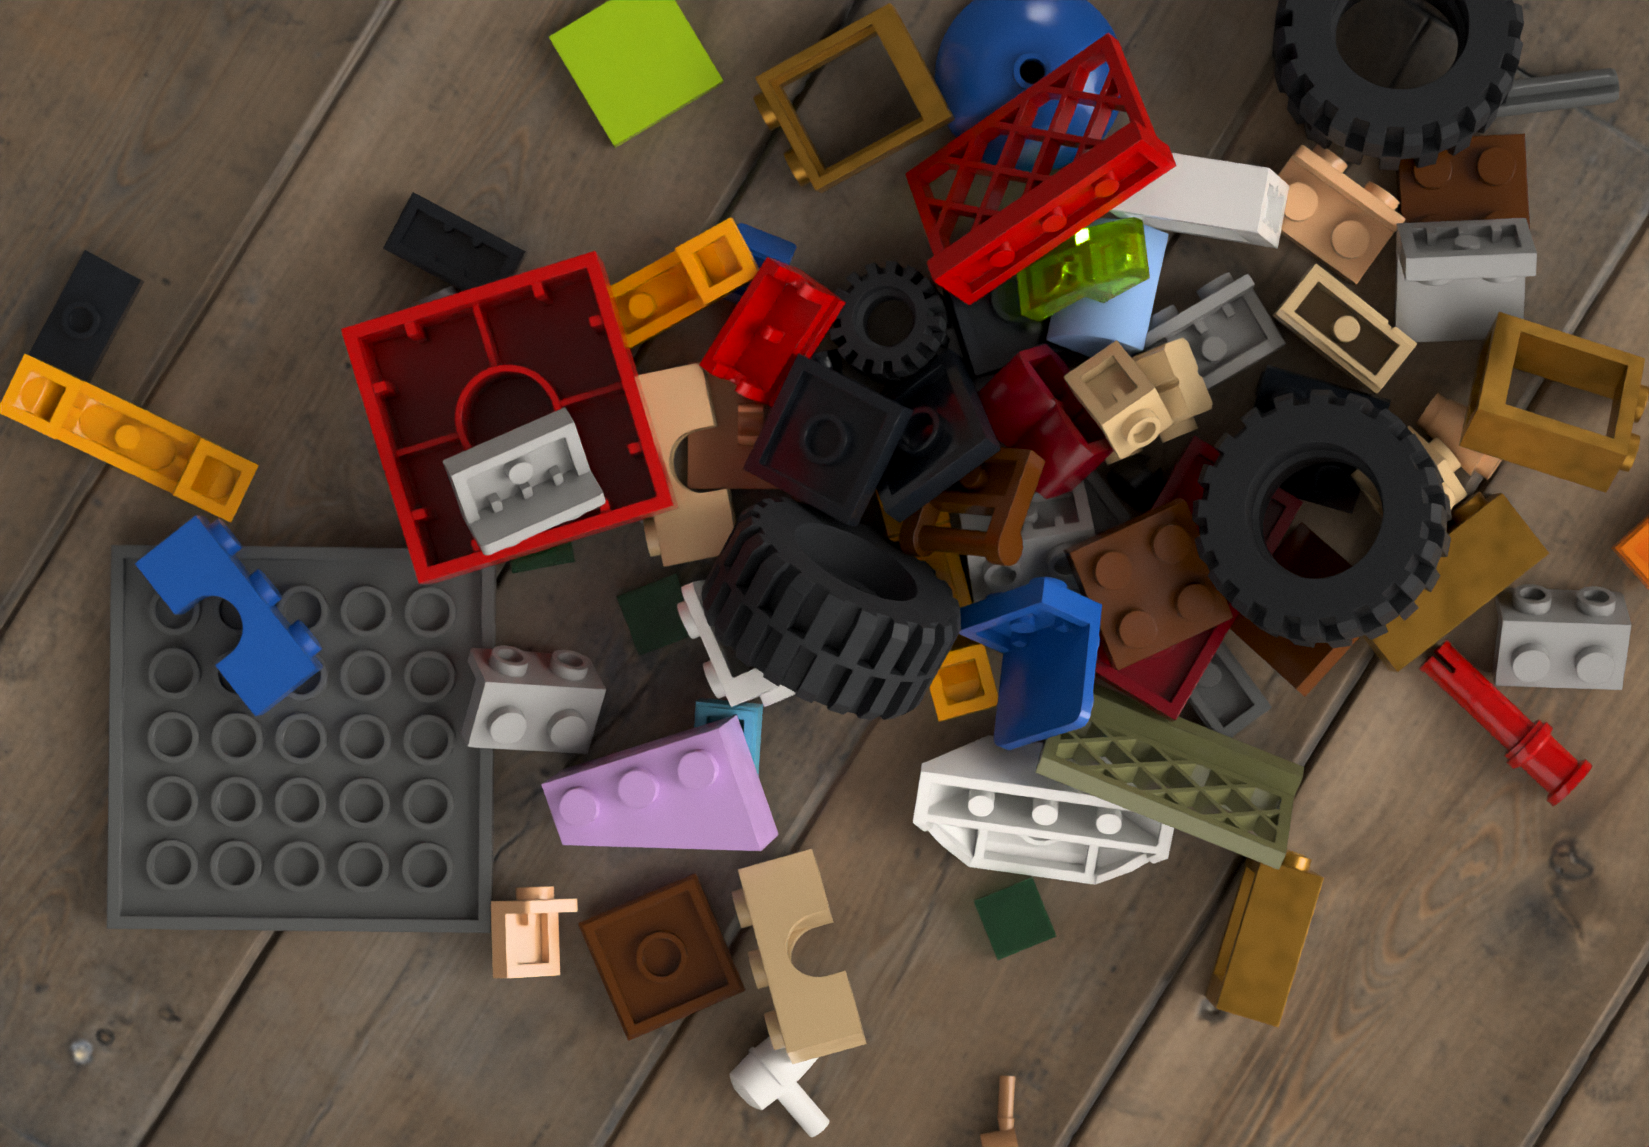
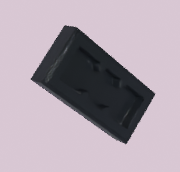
[383,192,527,291]
[28,250,144,383]

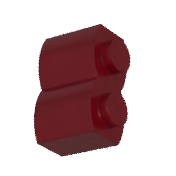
[978,344,1114,500]

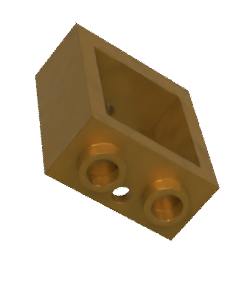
[753,3,955,193]
[1459,312,1649,493]
[1205,850,1324,1028]

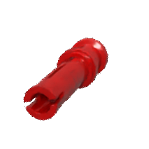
[1419,639,1593,807]

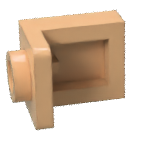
[491,886,578,978]

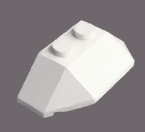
[913,735,1174,885]

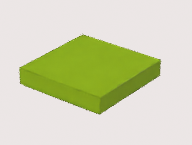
[549,0,724,148]

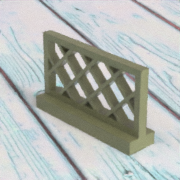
[1035,683,1304,870]

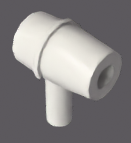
[729,1036,829,1137]

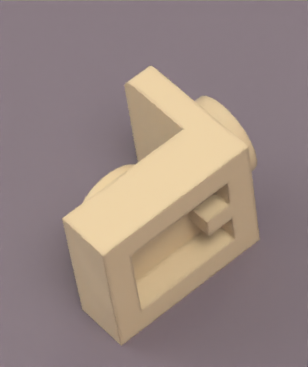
[1063,340,1173,458]

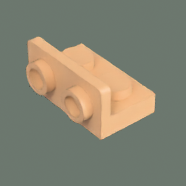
[1278,144,1406,286]

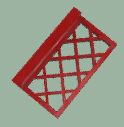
[905,33,1177,305]

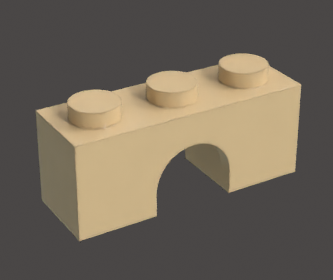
[638,363,737,567]
[731,849,867,1065]

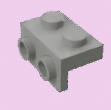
[1140,272,1286,391]
[443,407,606,555]
[1492,584,1631,690]
[461,645,606,754]

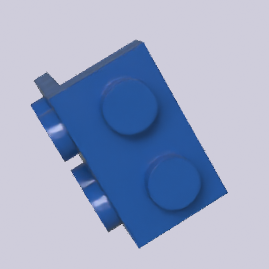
[959,577,1102,750]

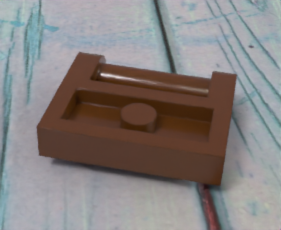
[899,447,1045,566]

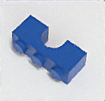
[135,515,323,716]

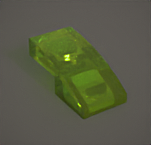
[1017,217,1150,322]

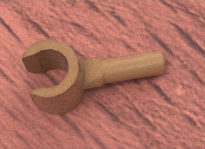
[980,1076,1018,1147]

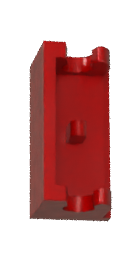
[699,257,846,408]

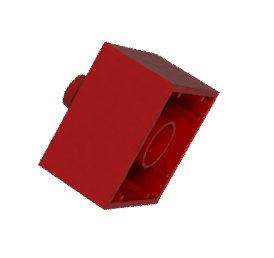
[341,251,679,584]

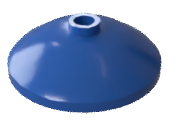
[935,0,1121,172]

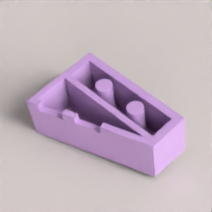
[541,714,779,851]

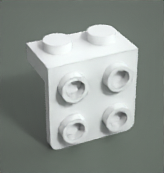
[677,580,796,707]

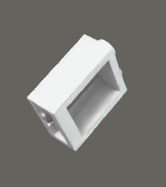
[1110,153,1289,249]

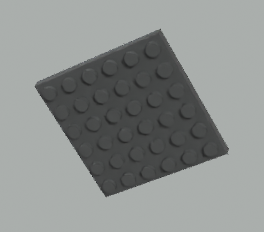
[107,545,497,933]

